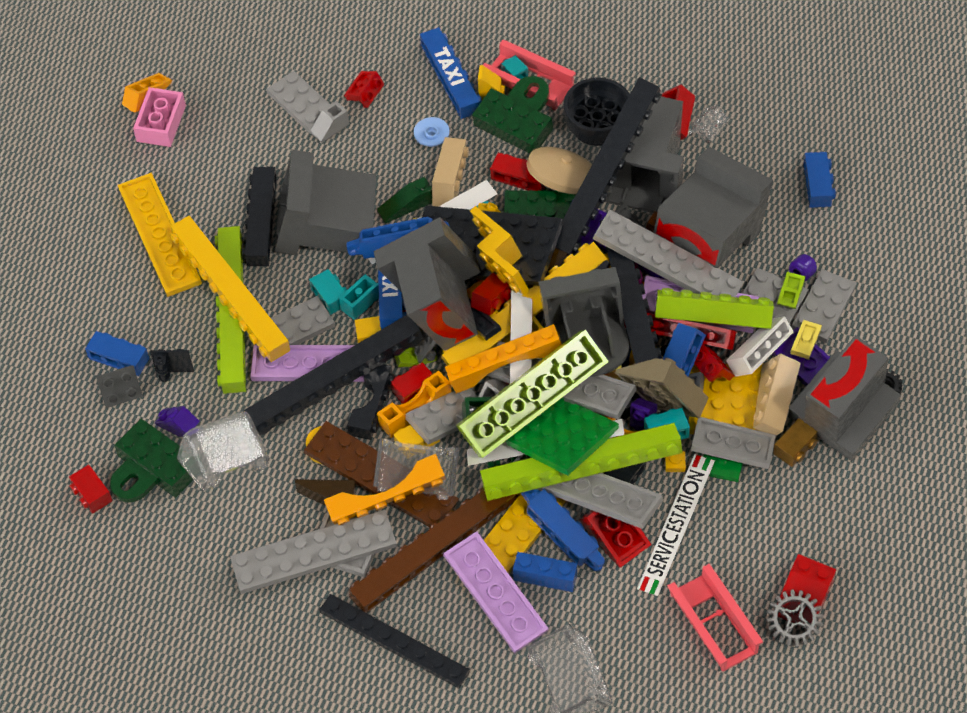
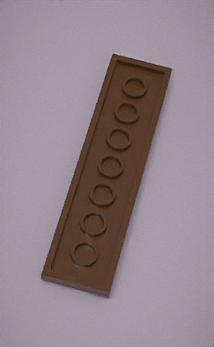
[304,421,459,528]

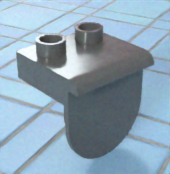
[539,267,629,377]

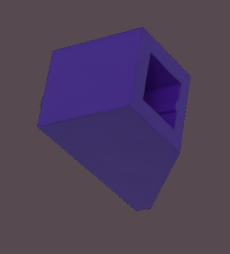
[630,398,657,431]
[155,406,200,437]

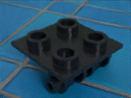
[150,349,194,382]

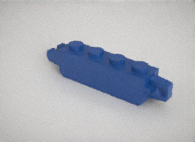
[347,217,449,259]
[521,489,605,572]

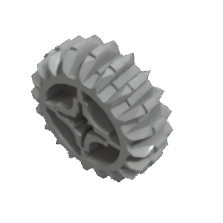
[767,590,823,647]

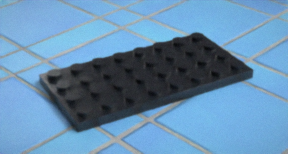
[421,205,564,286]

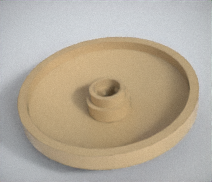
[527,147,592,194]

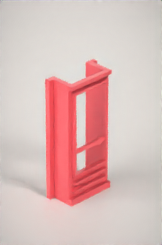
[483,39,576,111]
[667,563,763,672]

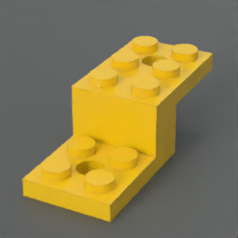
[470,206,530,296]

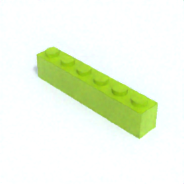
[655,288,774,329]

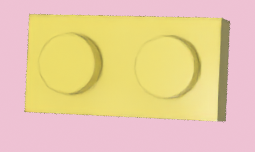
[791,320,822,360]

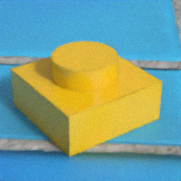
[665,451,686,472]

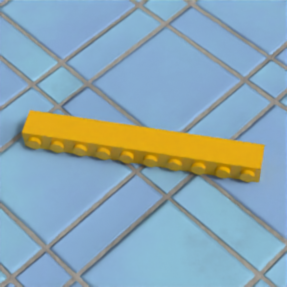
[170,215,290,362]
[441,242,608,366]

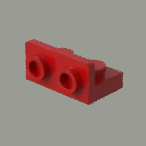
[344,71,384,108]
[694,344,735,383]

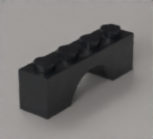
[347,364,395,440]

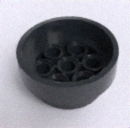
[564,77,630,146]

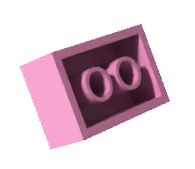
[133,87,186,147]

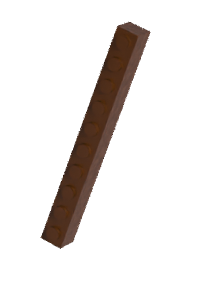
[349,487,521,613]

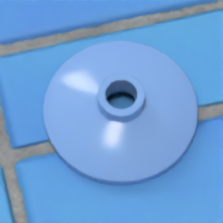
[414,117,450,147]

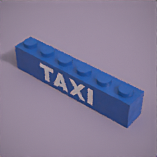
[420,27,482,119]
[378,270,407,330]

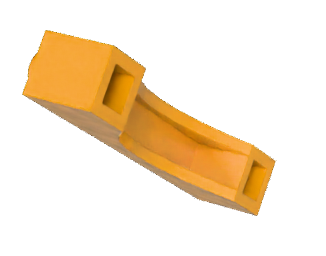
[445,324,562,394]
[324,454,446,525]

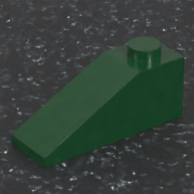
[377,176,432,224]

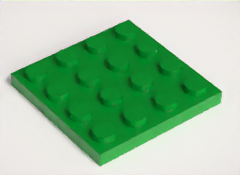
[506,398,619,476]

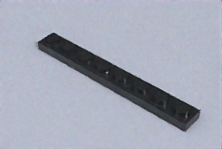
[319,593,470,689]

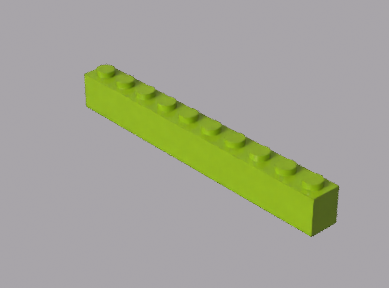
[215,226,246,394]
[480,423,682,501]

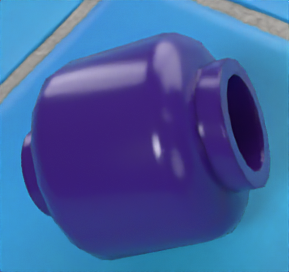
[789,254,817,281]

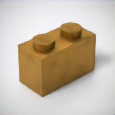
[773,418,818,467]

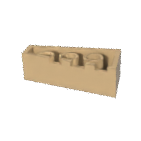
[432,137,469,207]
[753,353,801,435]

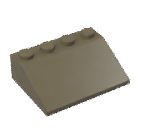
[615,358,709,418]

